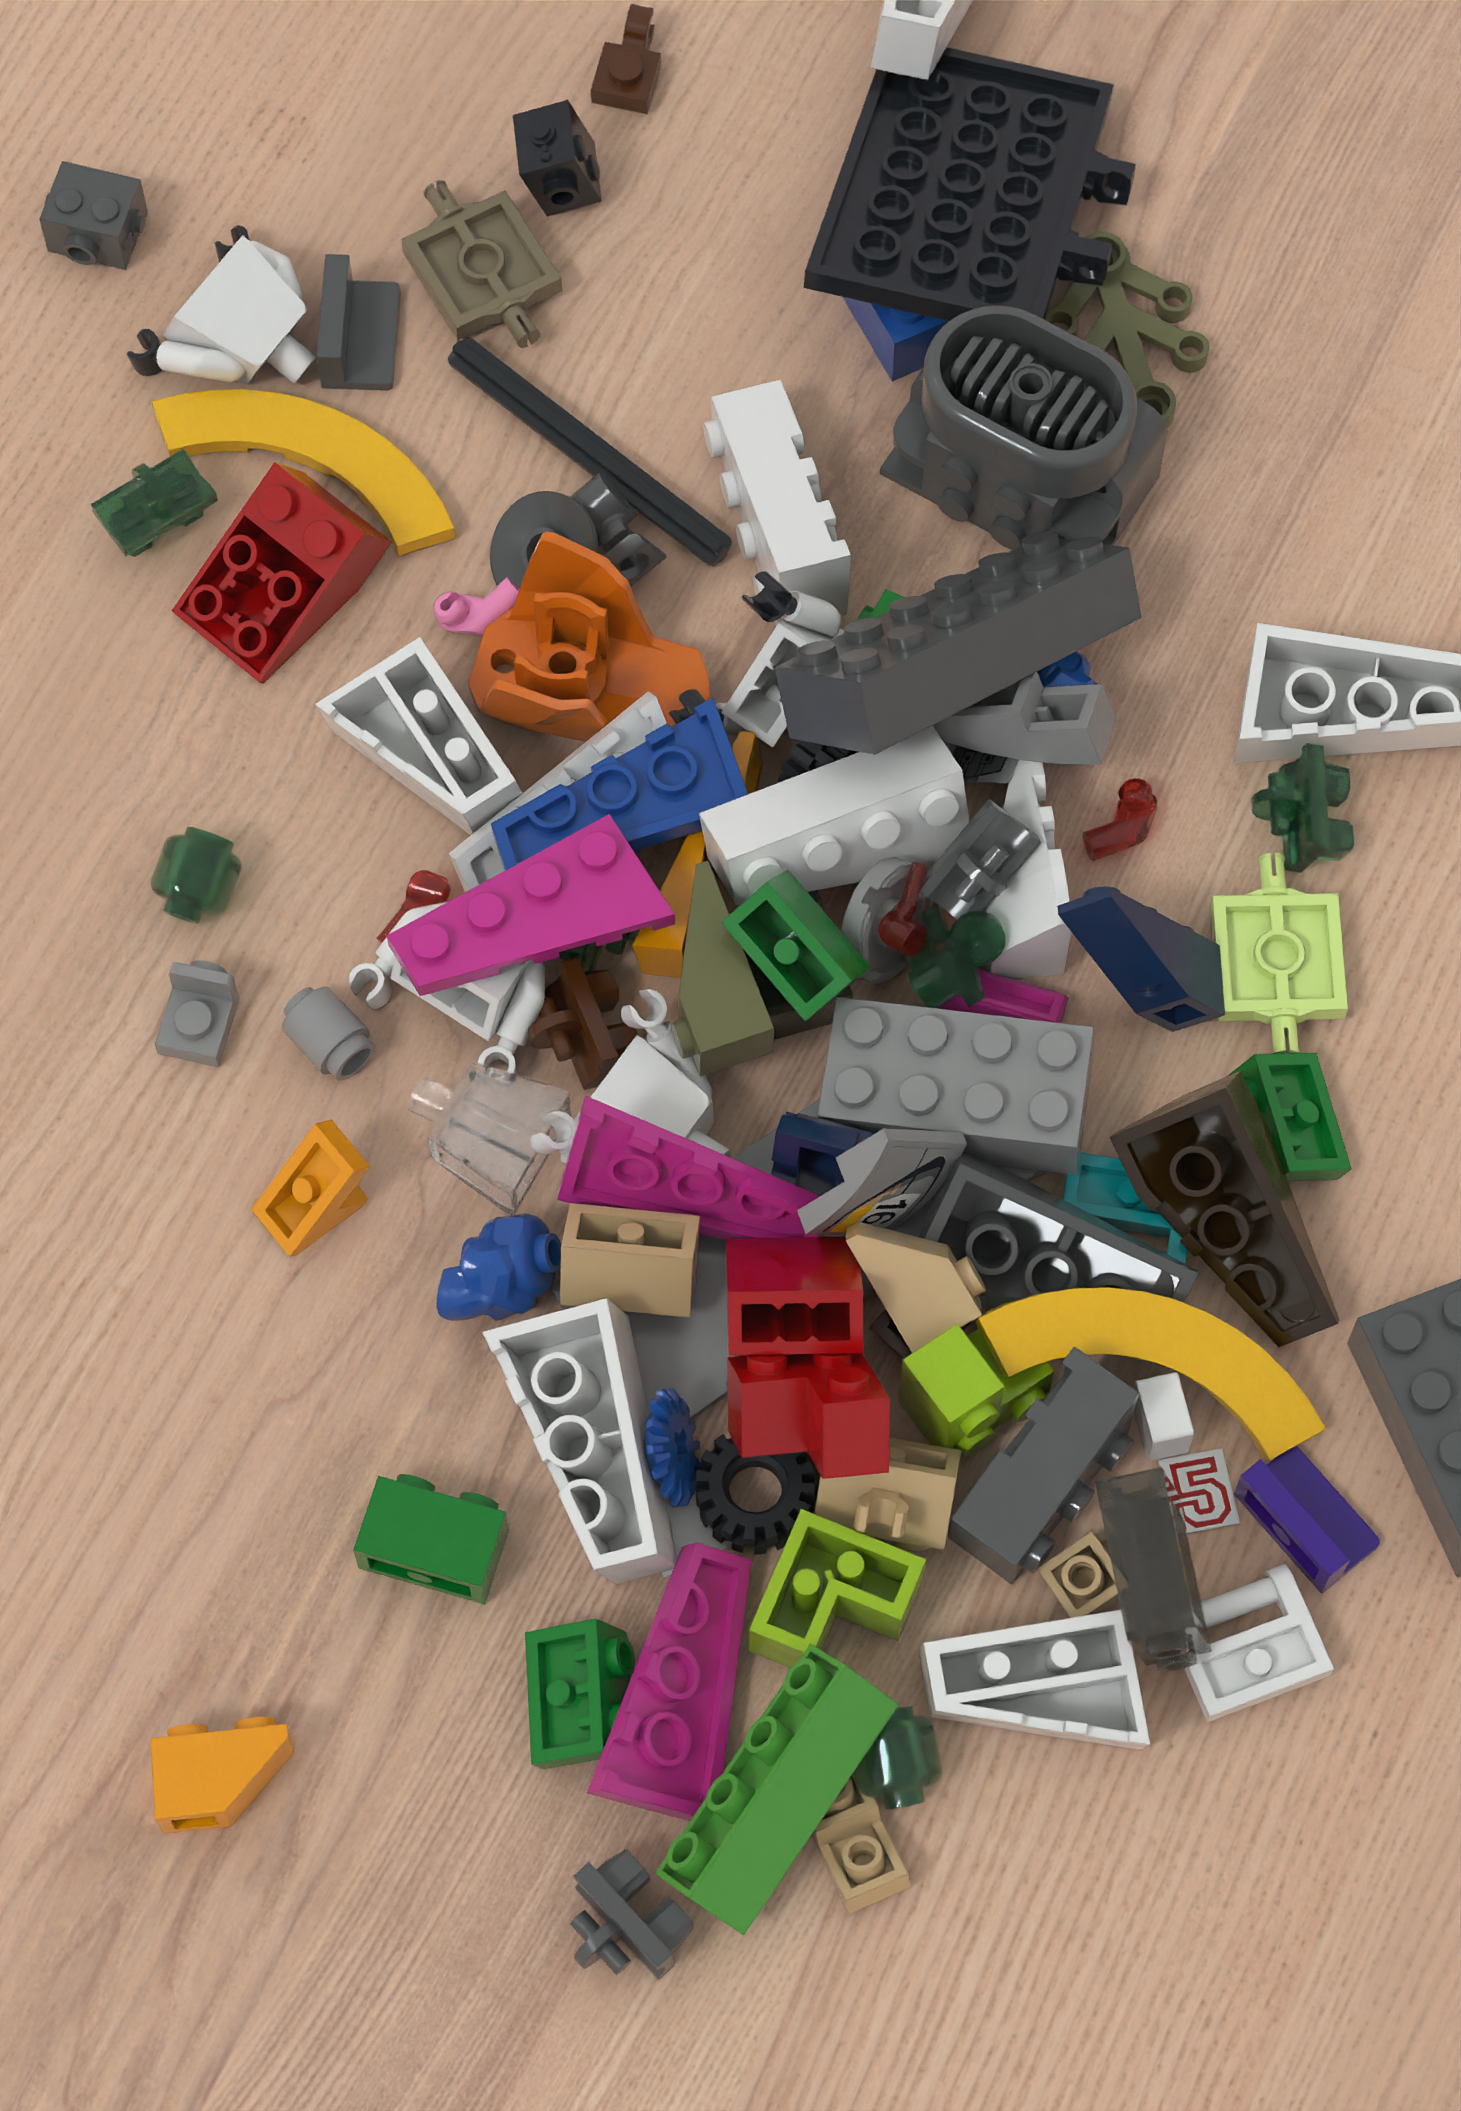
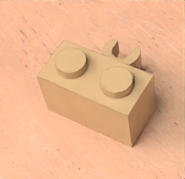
[560,1203,700,1318]
[814,1438,962,1551]

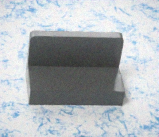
[317,254,400,391]

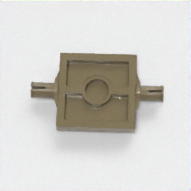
[401,180,562,348]

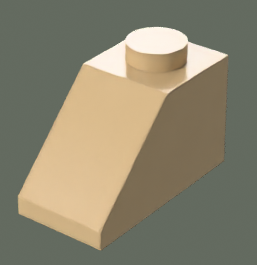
[846,1221,986,1353]

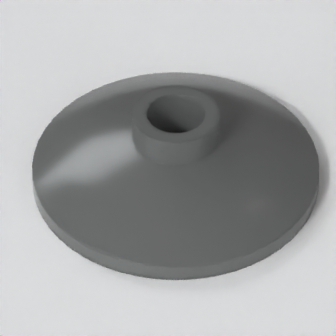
[490,491,598,588]

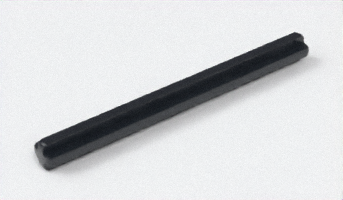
[448,337,732,566]

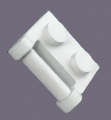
[1160,1564,1334,1723]

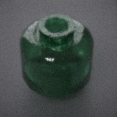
[150,826,242,924]
[853,1705,943,1810]

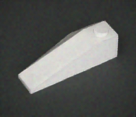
[971,760,1071,979]

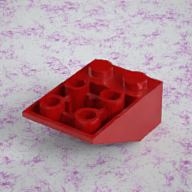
[172,462,392,683]

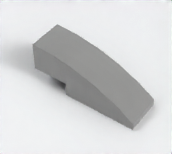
[933,672,1116,765]

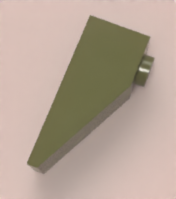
[671,860,774,1077]

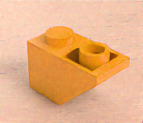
[150,1717,294,1834]

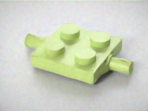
[1210,853,1348,1054]

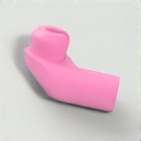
[433,577,520,636]

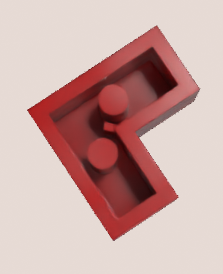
[727,1353,890,1479]

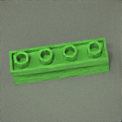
[655,1644,899,1935]

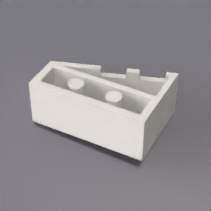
[315,637,522,835]

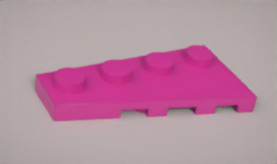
[386,814,675,996]

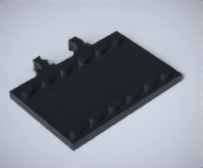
[803,47,1136,321]

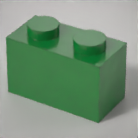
[721,869,871,1021]
[353,1474,509,1604]

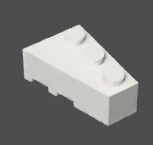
[918,1609,1150,1750]

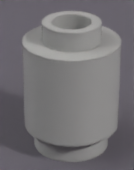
[282,987,375,1081]

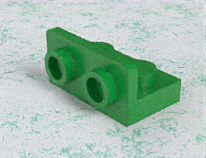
[1226,1053,1352,1181]
[525,1618,635,1769]

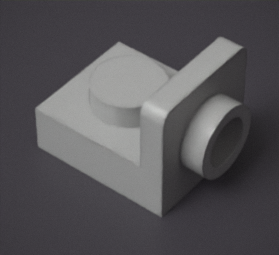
[155,960,240,1068]

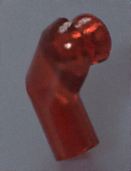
[1082,778,1157,861]

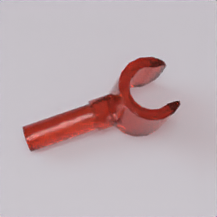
[878,862,927,957]
[376,870,451,943]

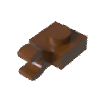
[591,4,661,114]

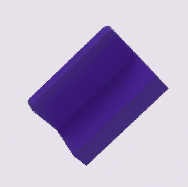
[1234,1446,1380,1594]

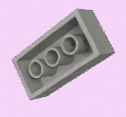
[817,997,1094,1175]

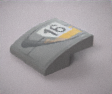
[797,1128,967,1235]

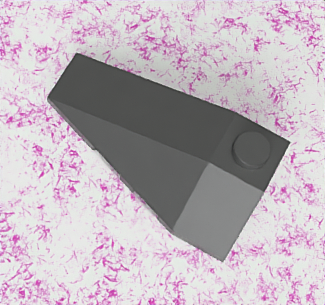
[919,1151,1199,1310]

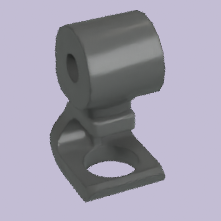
[570,472,667,586]

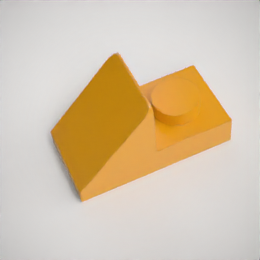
[251,1119,371,1257]

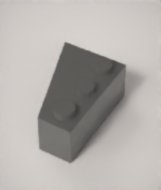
[948,1346,1139,1585]

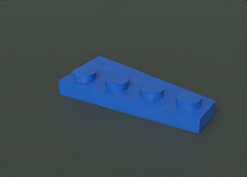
[491,697,748,871]

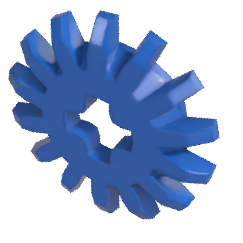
[645,1388,701,1508]

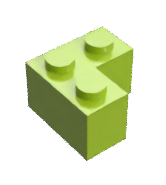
[898,1324,1054,1458]
[749,1509,926,1668]

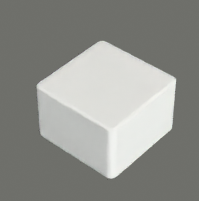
[1134,1372,1194,1462]

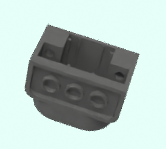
[880,305,1168,550]

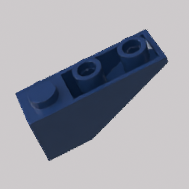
[1057,887,1225,1032]

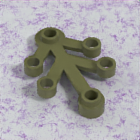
[1045,232,1209,429]

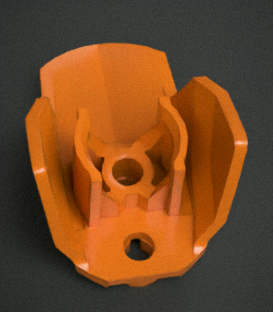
[468,531,711,742]

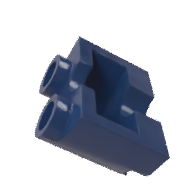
[771,1111,874,1196]

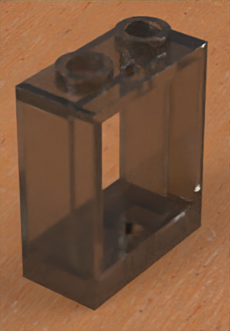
[1095,1467,1212,1671]

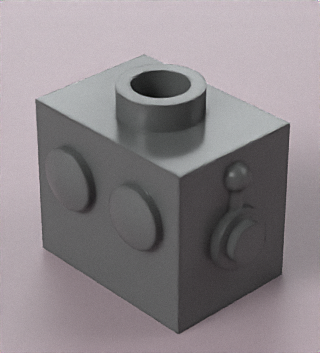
[39,161,148,270]

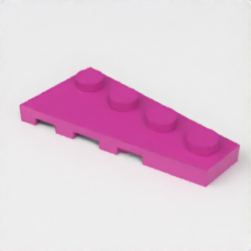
[557,1095,820,1240]
[587,1542,752,1821]

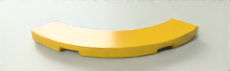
[151,389,456,556]
[974,1288,1326,1460]

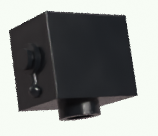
[513,100,602,216]

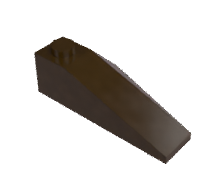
[1109,1071,1340,1347]

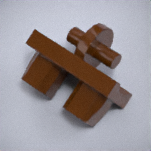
[528,958,638,1090]

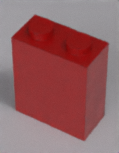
[726,1237,863,1356]

